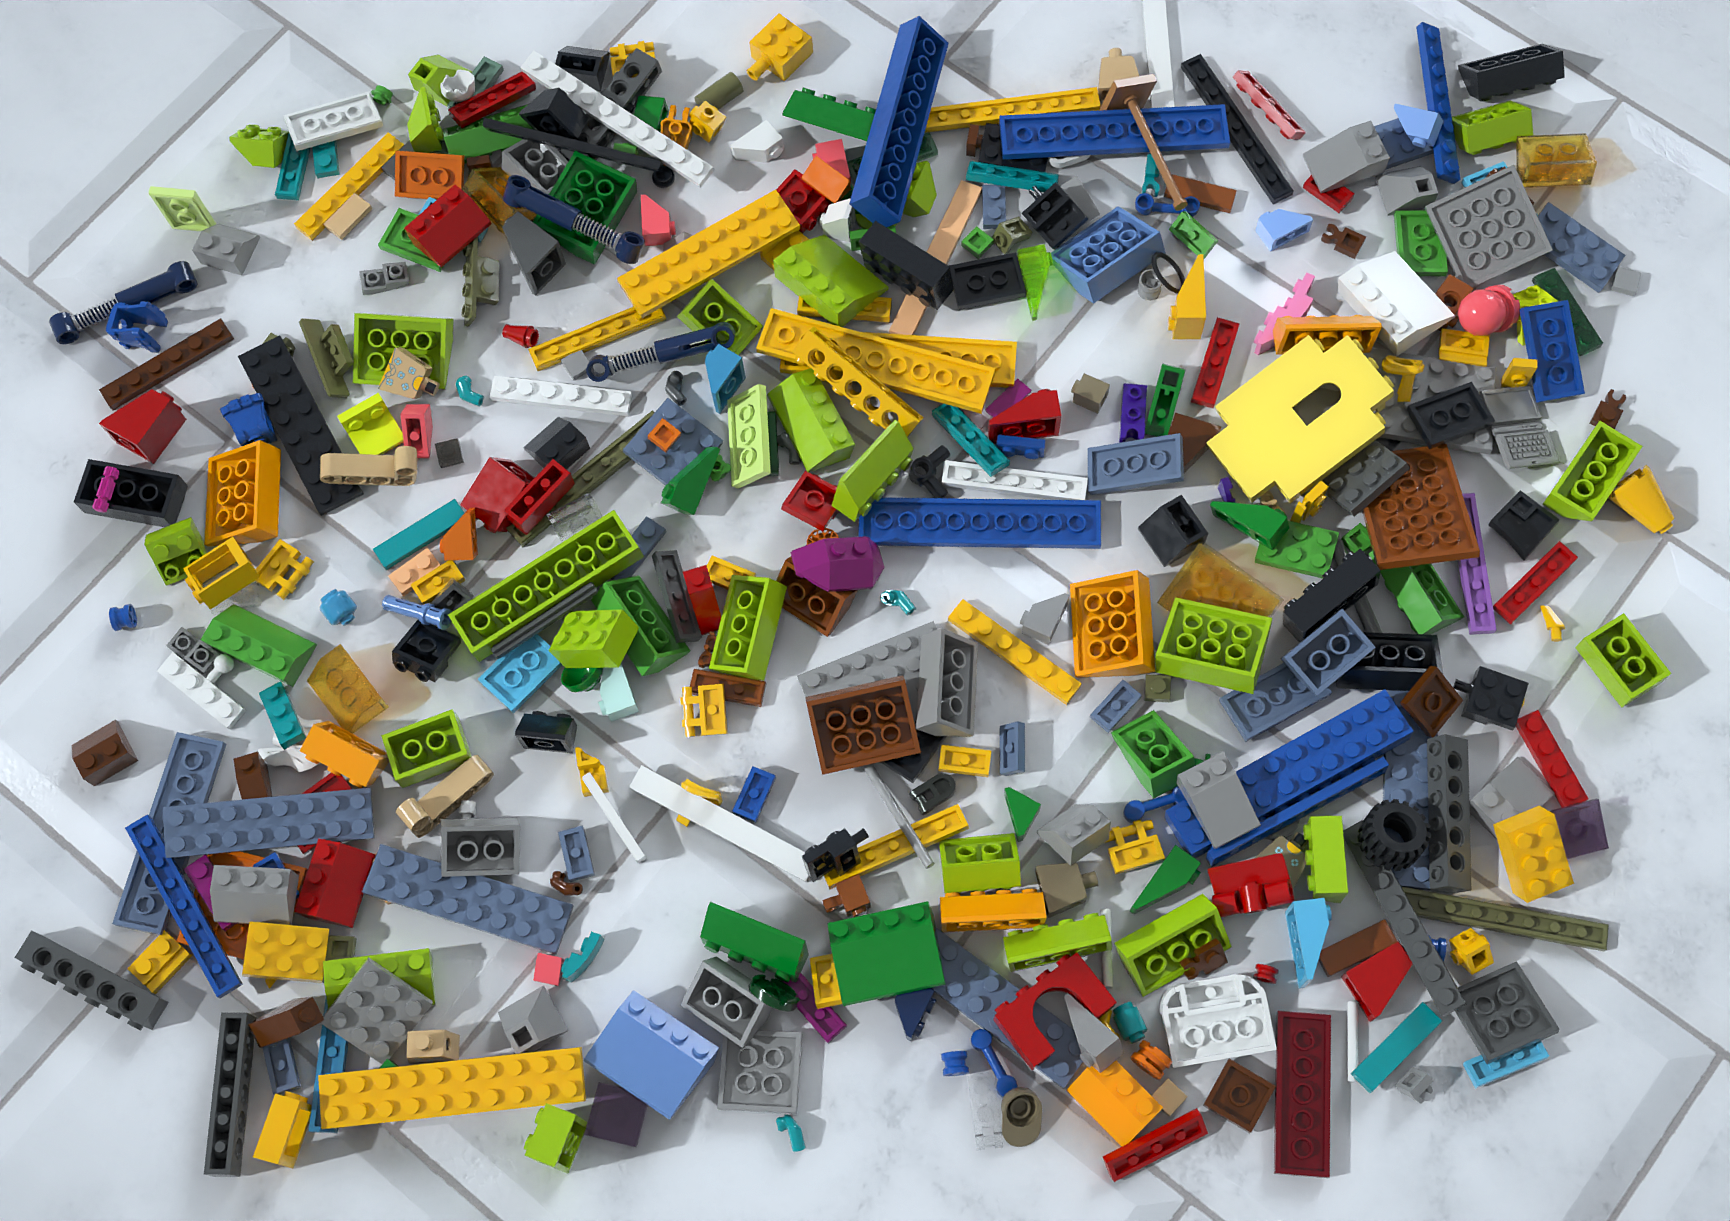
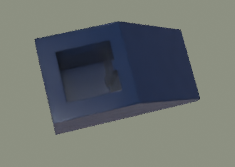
[895,988,937,1041]

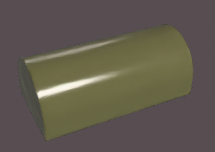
[694,72,744,110]

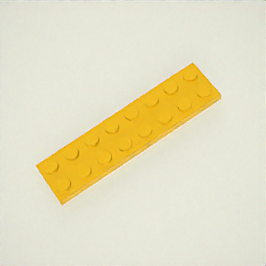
[617,189,800,318]

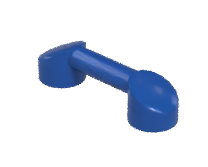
[1135,193,1200,217]
[1123,786,1185,823]
[971,1029,1018,1097]

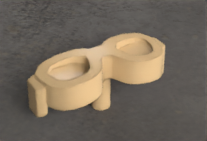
[1260,491,1285,513]

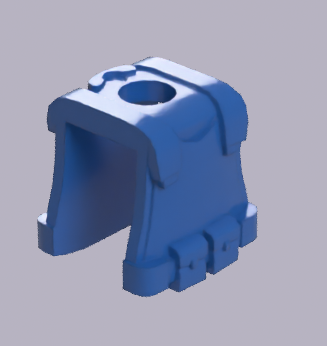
[106,301,168,353]
[220,393,277,446]

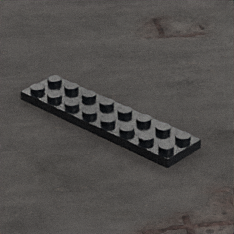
[238,335,364,516]

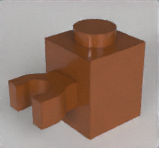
[822,874,871,917]

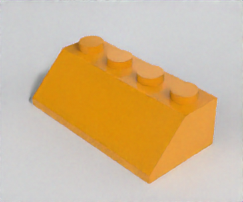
[1273,315,1382,355]
[940,889,1046,933]

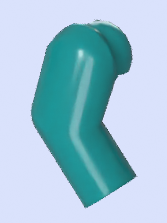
[456,376,484,406]
[880,590,916,615]
[776,1114,806,1152]

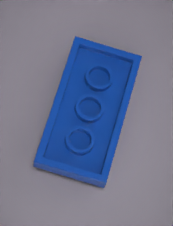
[1519,300,1585,403]

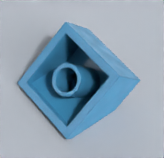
[705,344,746,414]

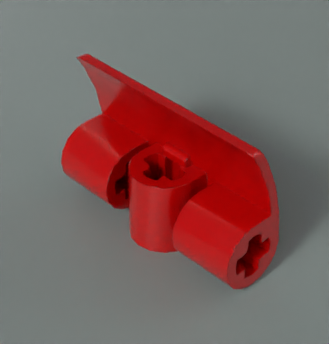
[1207,853,1294,917]

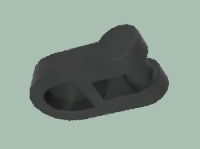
[909,773,955,815]

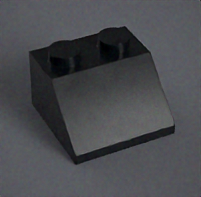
[519,88,589,139]
[523,417,590,470]
[515,711,577,754]

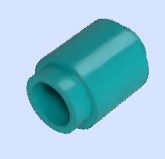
[1113,1002,1148,1044]

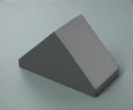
[430,578,474,612]

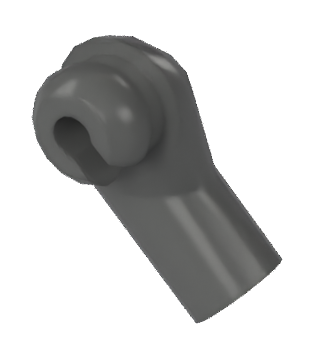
[665,371,687,406]
[776,432,801,465]

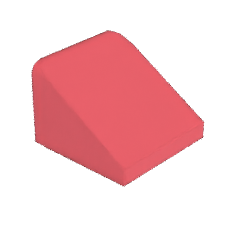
[533,953,565,986]

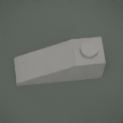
[1064,993,1124,1073]

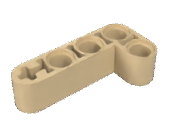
[320,446,417,486]
[396,755,494,838]

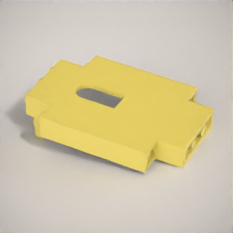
[1206,335,1394,504]

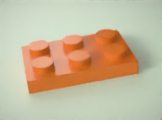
[395,150,464,200]

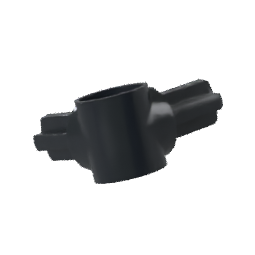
[908,445,950,498]

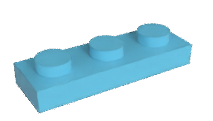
[1463,1041,1549,1089]

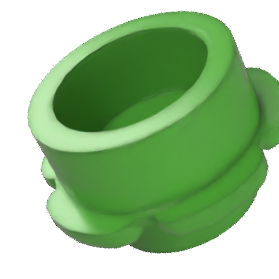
[371,85,393,105]

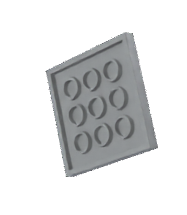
[1424,165,1553,287]

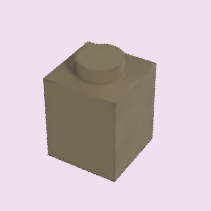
[1071,373,1110,414]

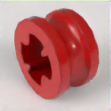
[1253,964,1279,984]

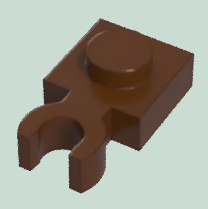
[1321,224,1366,259]
[1589,389,1626,429]
[1180,938,1228,980]

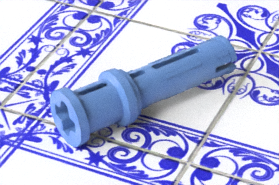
[382,595,452,630]

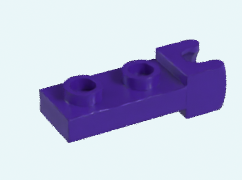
[1119,383,1147,443]

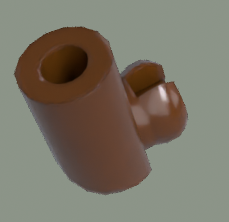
[550,871,583,896]

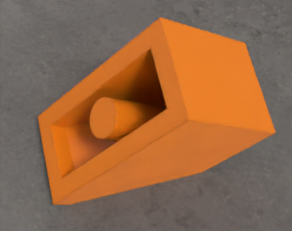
[440,508,478,561]

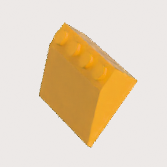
[204,440,281,547]
[1070,570,1155,678]

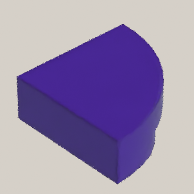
[1218,476,1236,503]

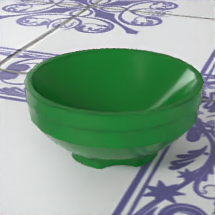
[561,668,603,692]

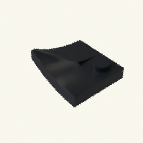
[1488,490,1560,561]

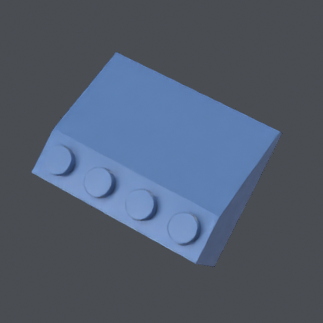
[1047,206,1166,304]
[584,990,719,1120]

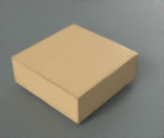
[1152,1078,1188,1117]

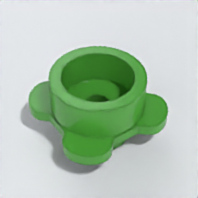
[710,454,731,481]

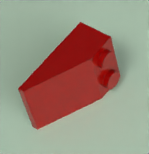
[988,389,1061,444]

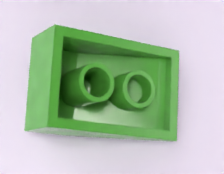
[1111,710,1195,799]

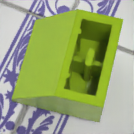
[144,517,207,586]

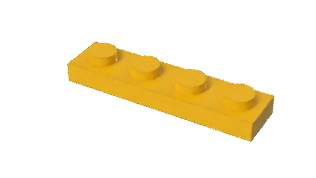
[797,296,892,322]

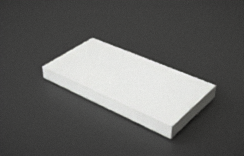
[283,91,383,151]

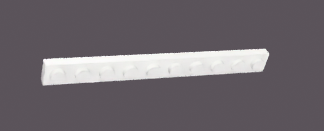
[520,51,714,188]

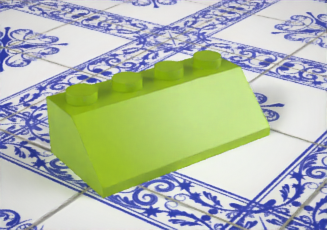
[767,368,855,472]
[832,419,913,522]
[1542,421,1643,521]
[709,575,787,681]
[1114,894,1232,997]
[1003,913,1112,972]
[323,948,435,1009]

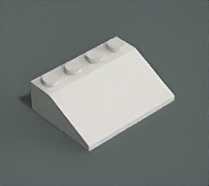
[1338,251,1455,357]

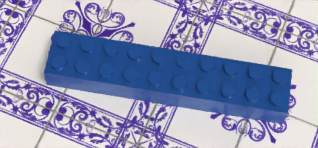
[849,16,949,227]
[1164,689,1413,859]

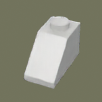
[731,120,784,162]
[820,199,856,242]

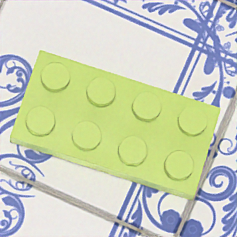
[727,384,771,489]

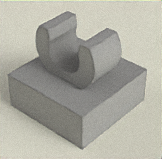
[1395,1067,1433,1103]

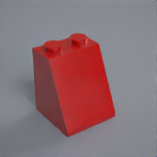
[99,389,187,464]
[460,457,535,533]

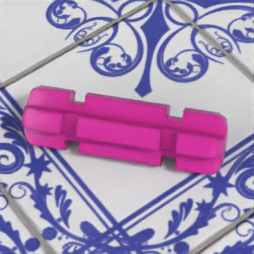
[92,466,119,513]

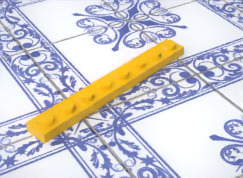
[925,87,1100,133]

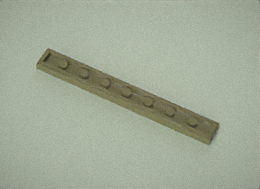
[506,410,655,548]
[1401,886,1609,952]

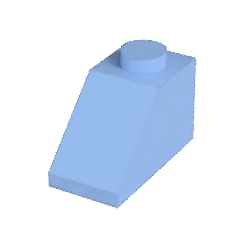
[1394,104,1443,148]
[1255,209,1313,252]

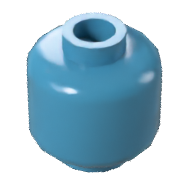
[320,589,357,626]

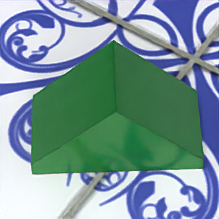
[1004,787,1041,842]

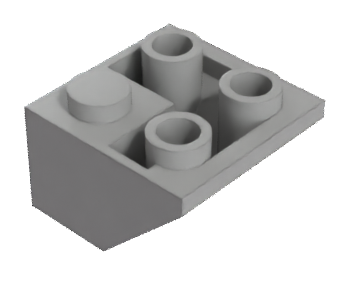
[1375,166,1438,216]
[498,986,568,1054]

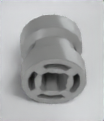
[1138,269,1162,301]

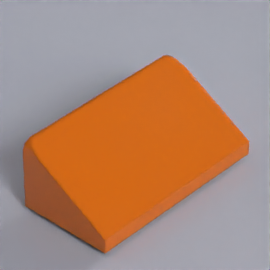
[801,156,851,203]

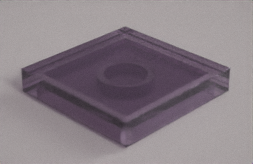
[584,1082,648,1148]

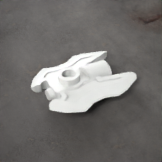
[258,715,322,772]

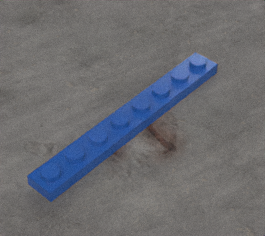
[1416,22,1461,184]
[1206,756,1389,867]
[125,814,243,999]

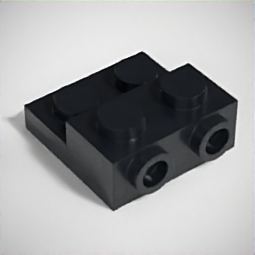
[392,619,461,682]

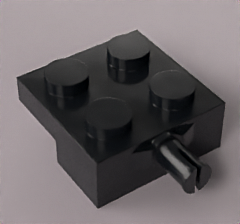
[1022,182,1088,250]
[1453,666,1529,731]
[802,828,869,882]

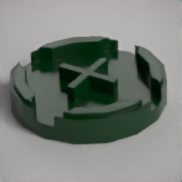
[749,974,800,1012]

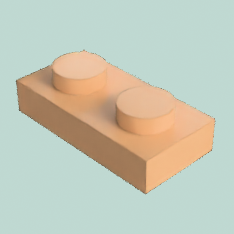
[388,548,440,597]

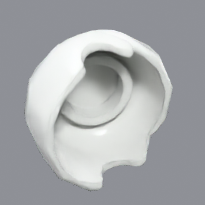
[440,70,475,102]

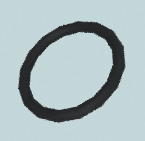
[1151,252,1185,293]

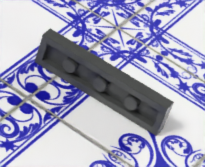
[652,550,702,643]

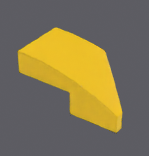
[575,747,609,797]

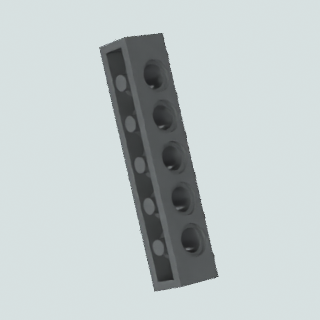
[559,48,662,162]
[1427,734,1472,894]
[14,930,169,1031]
[204,1013,257,1177]

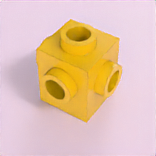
[689,101,726,143]
[1449,928,1494,975]

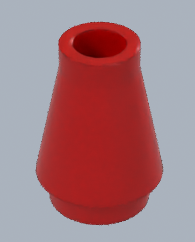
[502,324,539,348]

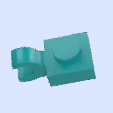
[1141,154,1160,197]

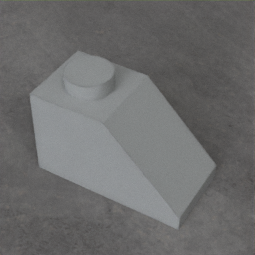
[1020,593,1070,645]

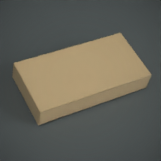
[324,193,372,240]

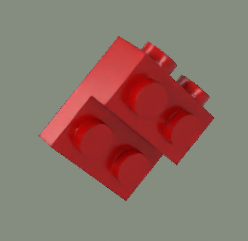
[776,169,831,234]
[781,471,839,532]

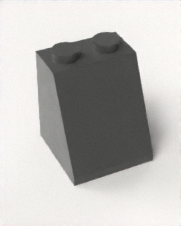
[502,211,566,296]

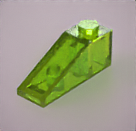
[1017,244,1053,321]

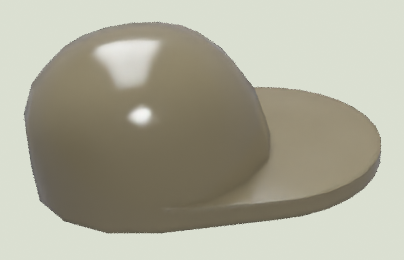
[1001,1087,1042,1147]

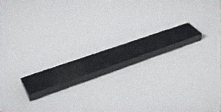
[1181,54,1294,204]
[482,118,664,173]

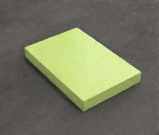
[149,186,216,231]

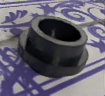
[652,166,675,188]

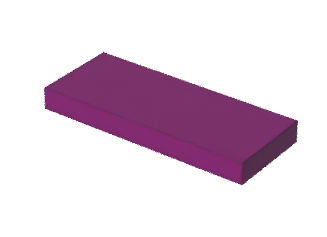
[985,379,1032,417]

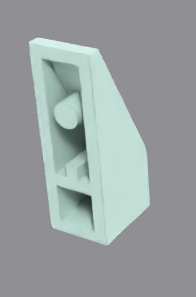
[598,662,639,722]

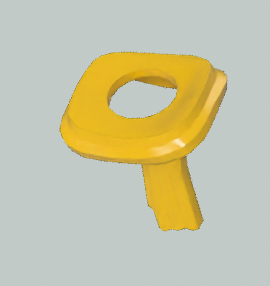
[1381,355,1425,402]
[676,779,723,827]

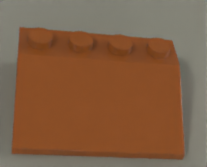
[805,675,921,775]

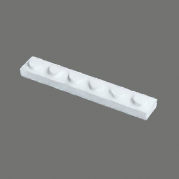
[490,376,633,416]
[942,460,1088,500]

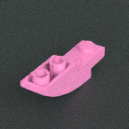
[1253,273,1315,355]

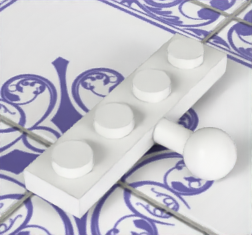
[157,652,247,730]

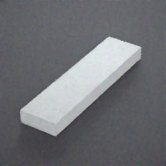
[582,772,647,863]

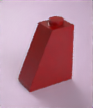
[683,565,722,635]
[1341,941,1413,1022]

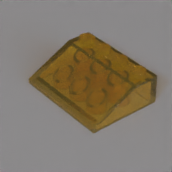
[1157,542,1284,617]

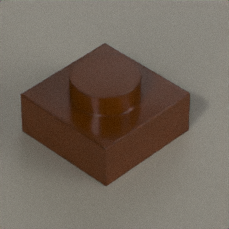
[966,124,983,157]
[467,155,494,178]

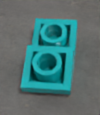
[561,931,605,982]

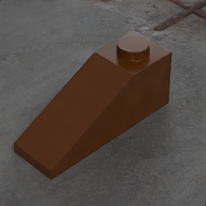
[233,751,272,800]

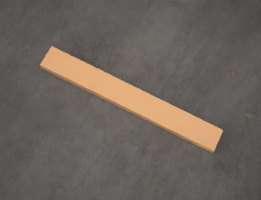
[889,180,982,335]

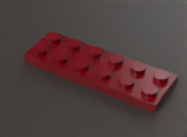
[1274,1011,1331,1178]

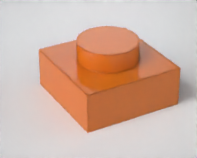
[648,418,681,453]

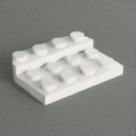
[1160,974,1277,1068]

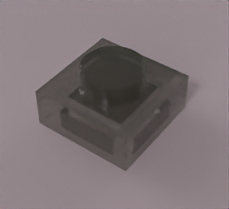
[435,438,464,468]

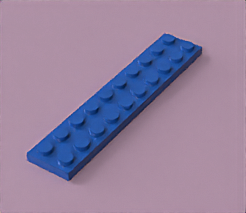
[999,104,1230,159]
[859,497,1101,549]

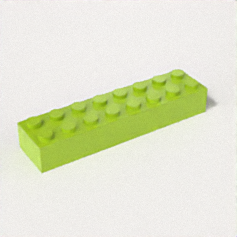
[448,510,644,662]

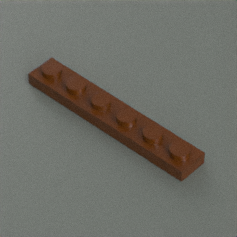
[99,318,234,411]

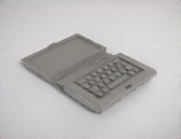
[1480,386,1559,469]

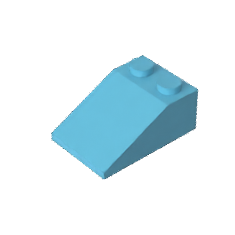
[1285,898,1332,989]

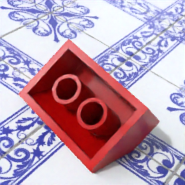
[404,185,492,268]
[294,838,376,928]

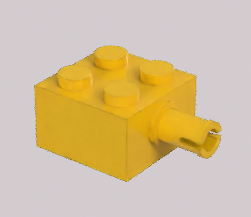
[746,13,813,81]

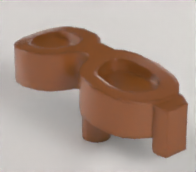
[698,632,716,668]

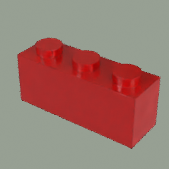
[504,459,575,535]

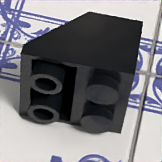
[555,46,610,91]
[1138,495,1208,567]

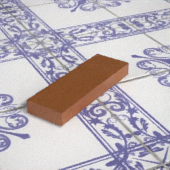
[1164,174,1237,213]
[690,669,766,707]
[1319,919,1397,977]

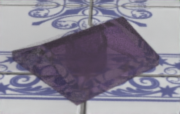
[1550,798,1609,859]

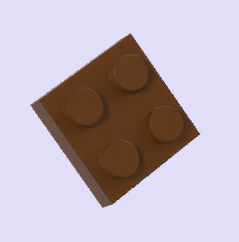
[1400,666,1463,738]
[1203,1058,1276,1134]

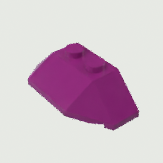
[790,537,884,592]

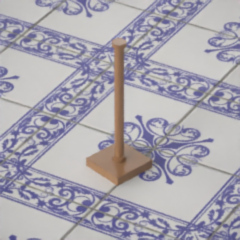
[1100,74,1188,211]

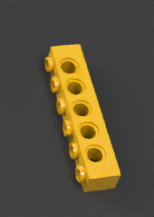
[792,327,924,438]

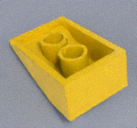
[1168,254,1206,339]

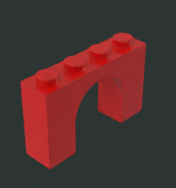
[993,952,1117,1071]

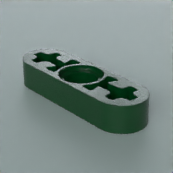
[767,411,779,477]

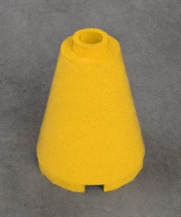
[1608,465,1674,534]

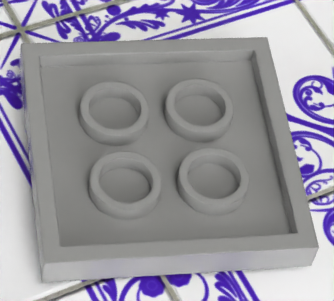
[320,957,433,1064]
[717,1030,802,1114]

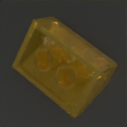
[1516,133,1597,188]
[462,167,537,234]
[307,644,389,734]

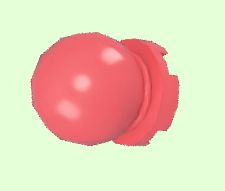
[1457,285,1520,336]

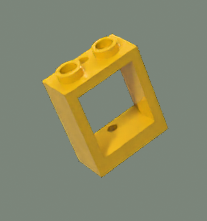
[183,537,260,610]
[253,1091,312,1169]

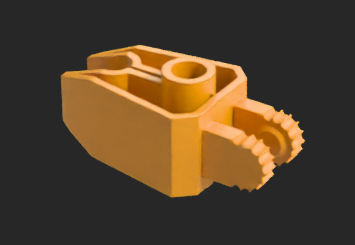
[661,105,693,166]

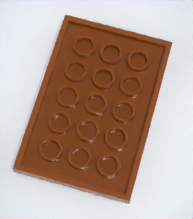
[1362,444,1480,570]

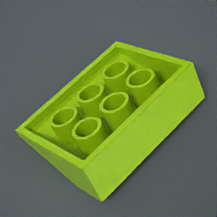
[773,234,889,327]
[353,313,454,389]
[1155,597,1272,694]

